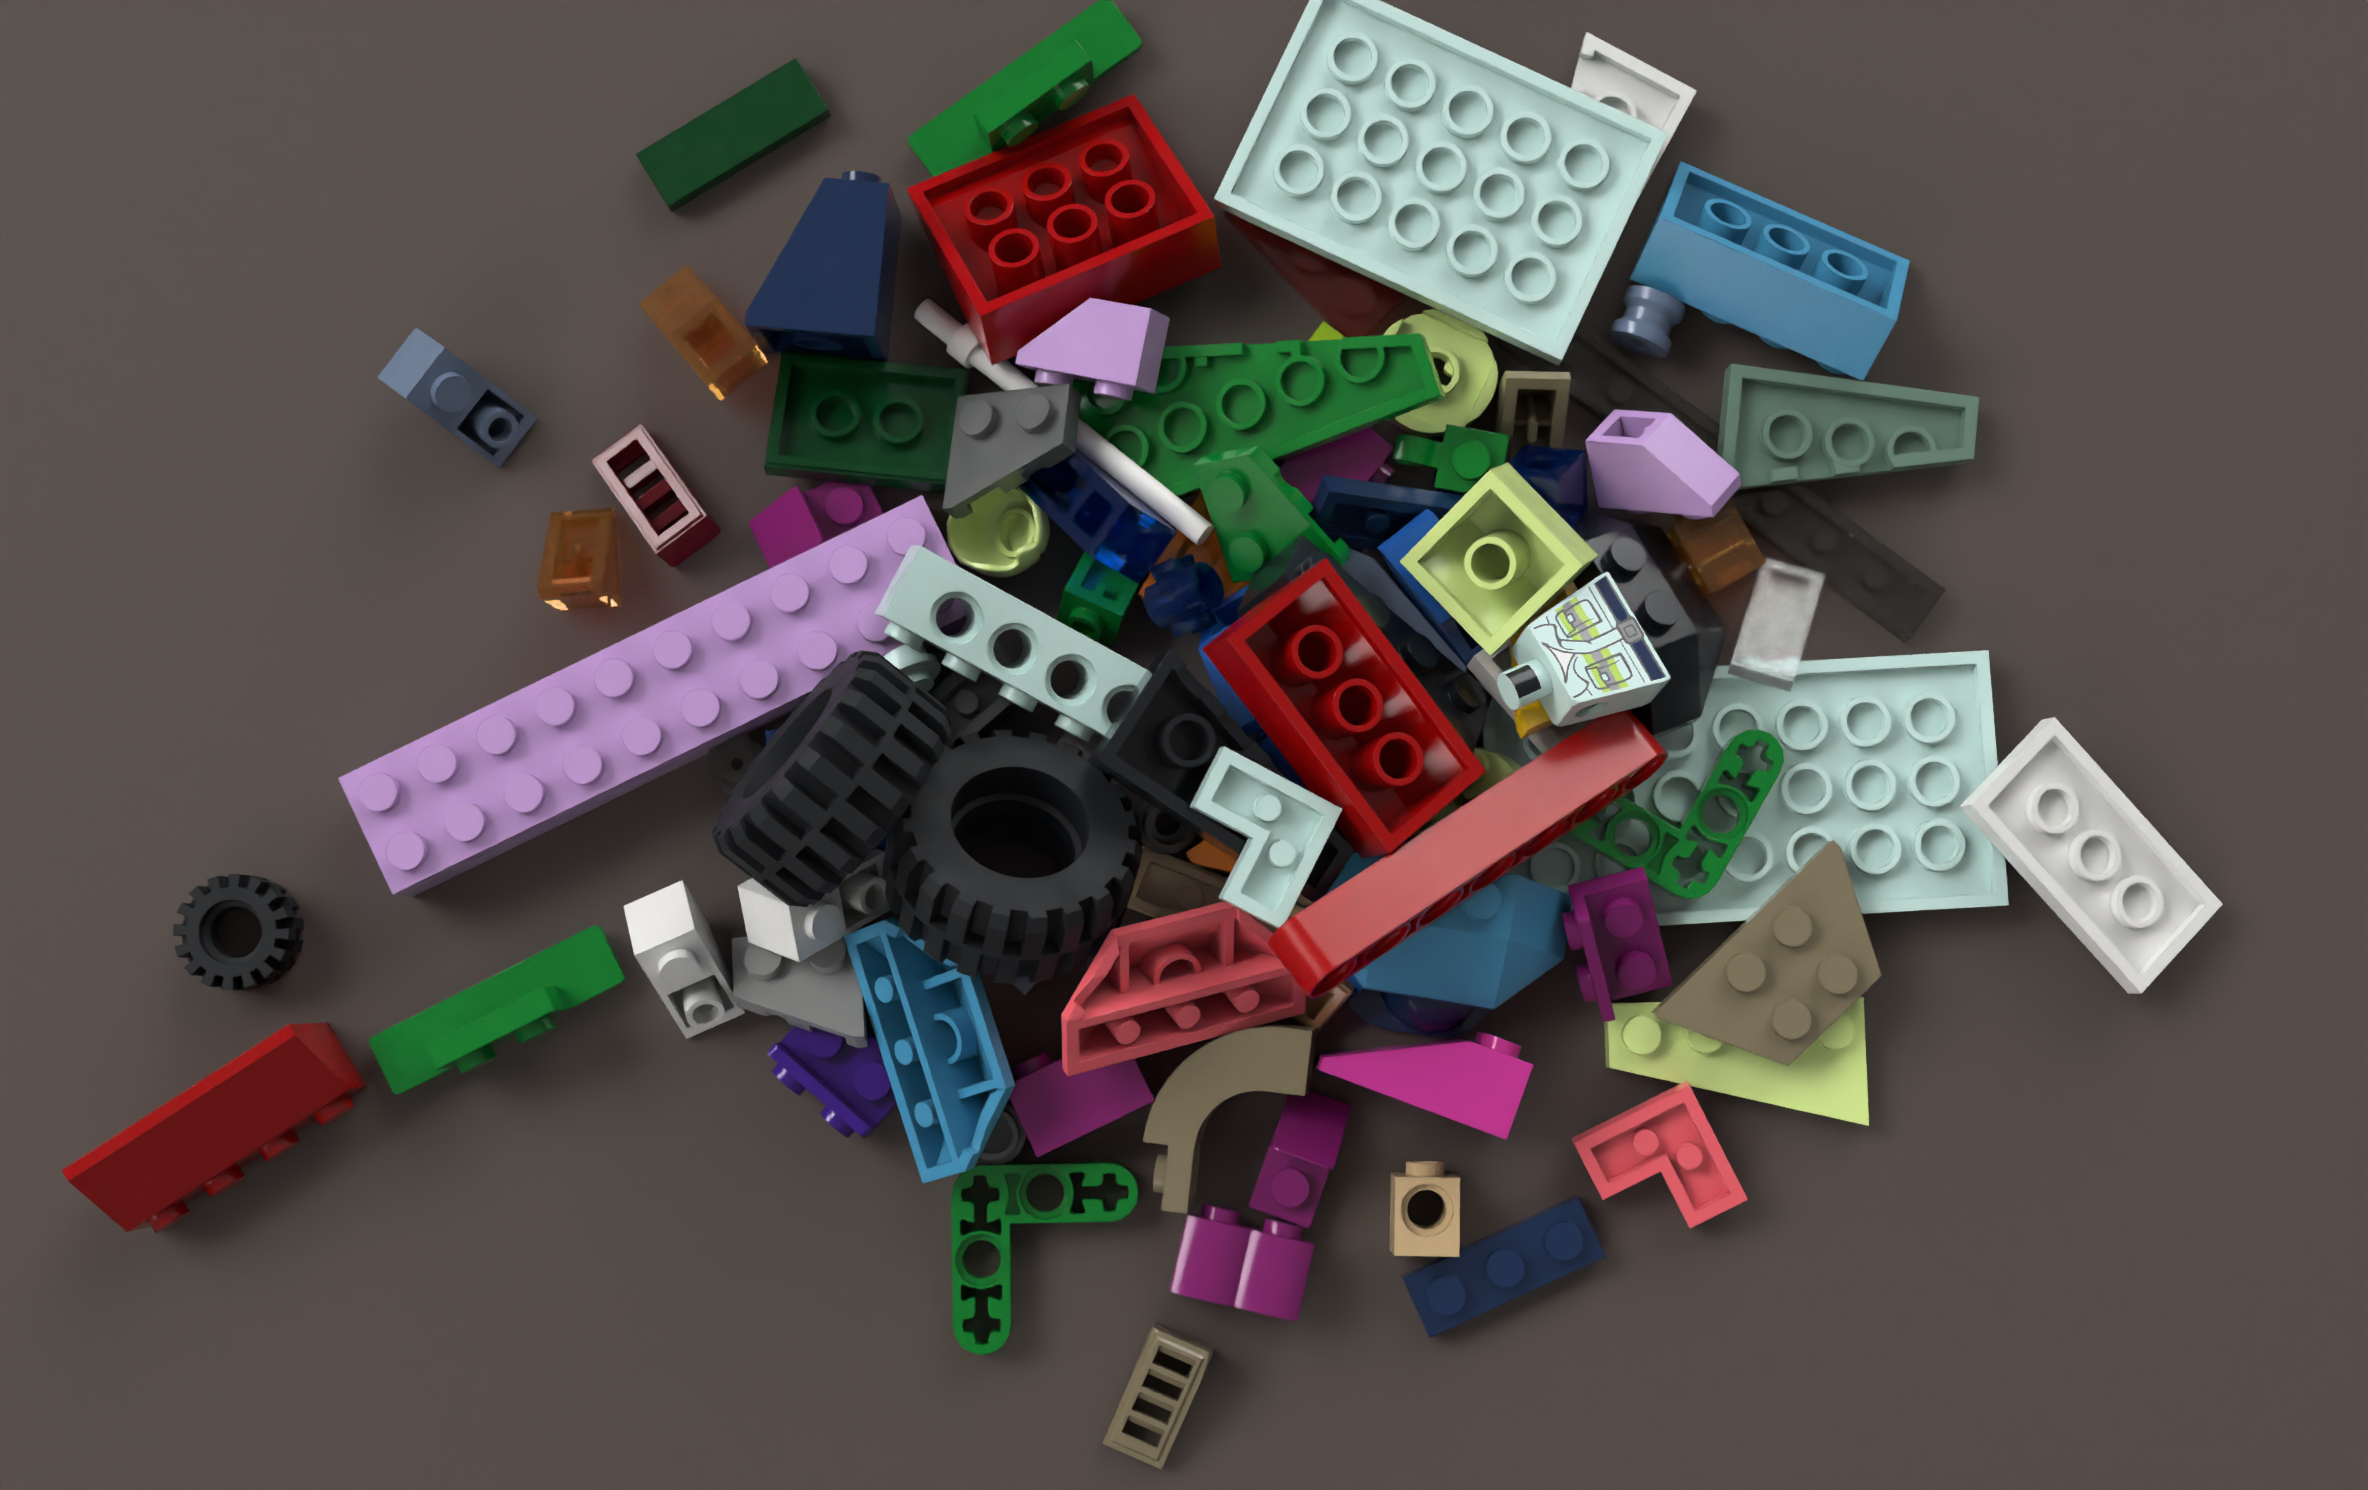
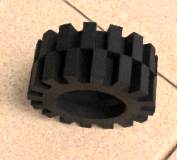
[173,874,304,990]

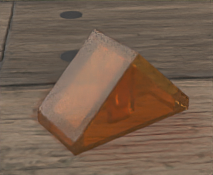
[537,508,622,610]

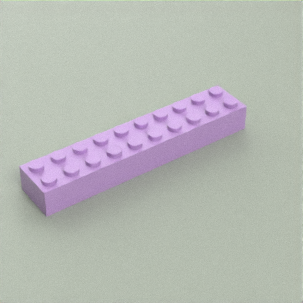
[338,495,967,897]

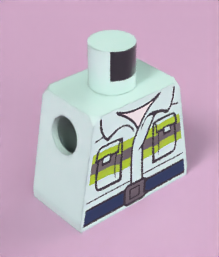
[1497,572,1671,727]

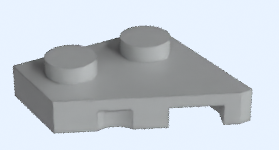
[732,928,868,1048]

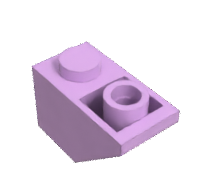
[1015,298,1170,401]
[1585,409,1742,520]

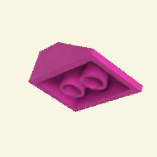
[1314,1032,1534,1140]

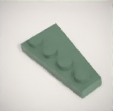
[1717,363,1979,490]

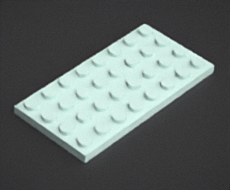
[1478,650,2009,926]

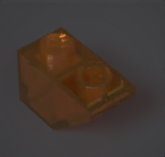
[639,264,768,401]

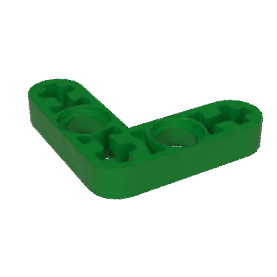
[1566,729,1784,899]
[951,1161,1139,1355]

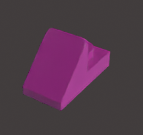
[748,481,884,568]
[1248,1091,1351,1229]

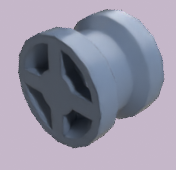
[1608,285,1686,358]

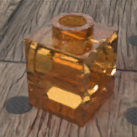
[1666,498,1767,598]

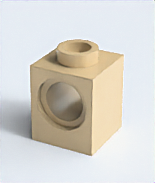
[1390,1161,1460,1257]

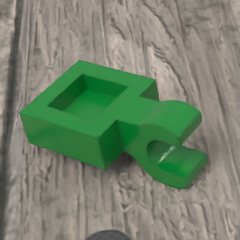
[1393,424,1511,495]

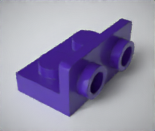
[767,1026,897,1138]

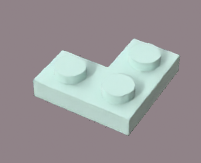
[1190,746,1342,929]

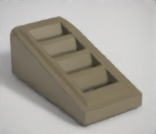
[1102,1322,1213,1470]

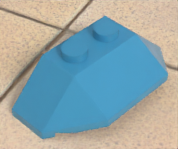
[1327,853,1572,1011]
[844,917,1015,1184]

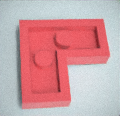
[1571,1081,1748,1228]

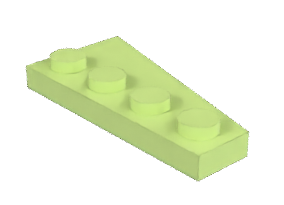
[1604,997,1869,1126]

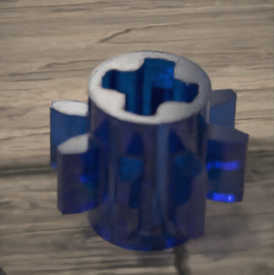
[1144,554,1224,638]

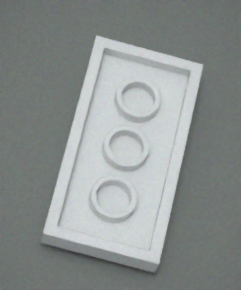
[1960,717,2223,994]

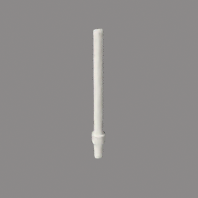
[914,299,1214,546]

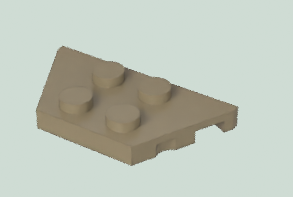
[1651,840,1882,1066]

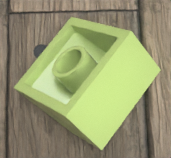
[1399,462,1599,656]

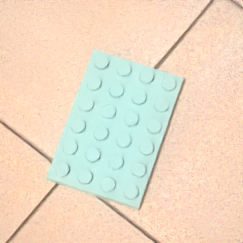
[1213,0,1668,366]

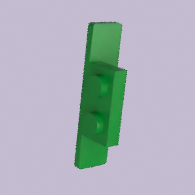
[908,0,1142,178]
[369,925,626,1095]

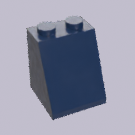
[745,171,902,361]

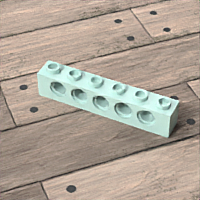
[874,545,1259,743]

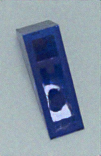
[1018,448,1177,584]

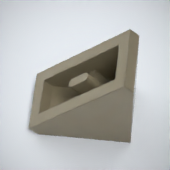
[1495,371,1571,485]

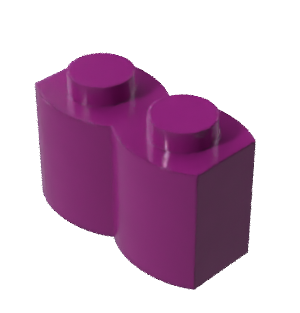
[1169,1203,1315,1321]

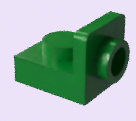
[1056,533,1152,647]

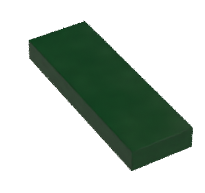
[636,58,831,212]

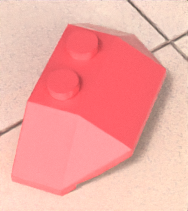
[1061,901,1306,1076]

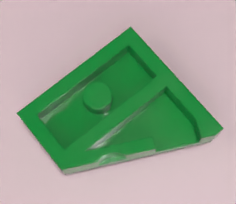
[1193,446,1351,583]

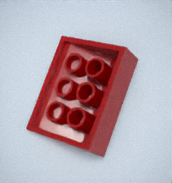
[906,94,1221,365]

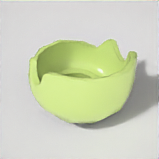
[946,485,1050,578]

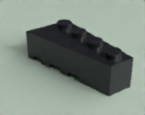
[1087,648,1354,906]

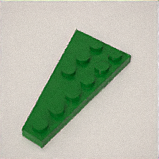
[1034,333,1446,533]

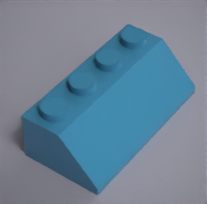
[1630,161,1910,381]

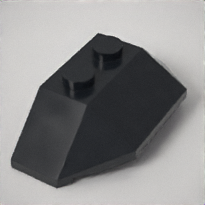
[1556,505,1727,738]

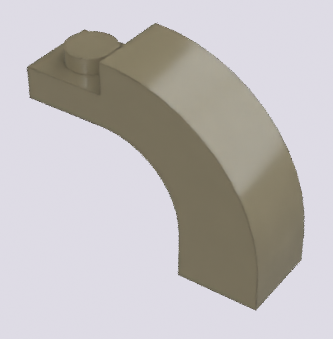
[1143,1023,1318,1214]

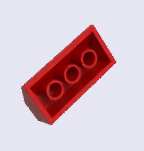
[1202,558,1486,859]
[61,1022,368,1233]

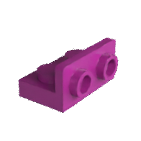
[1561,866,1673,1023]

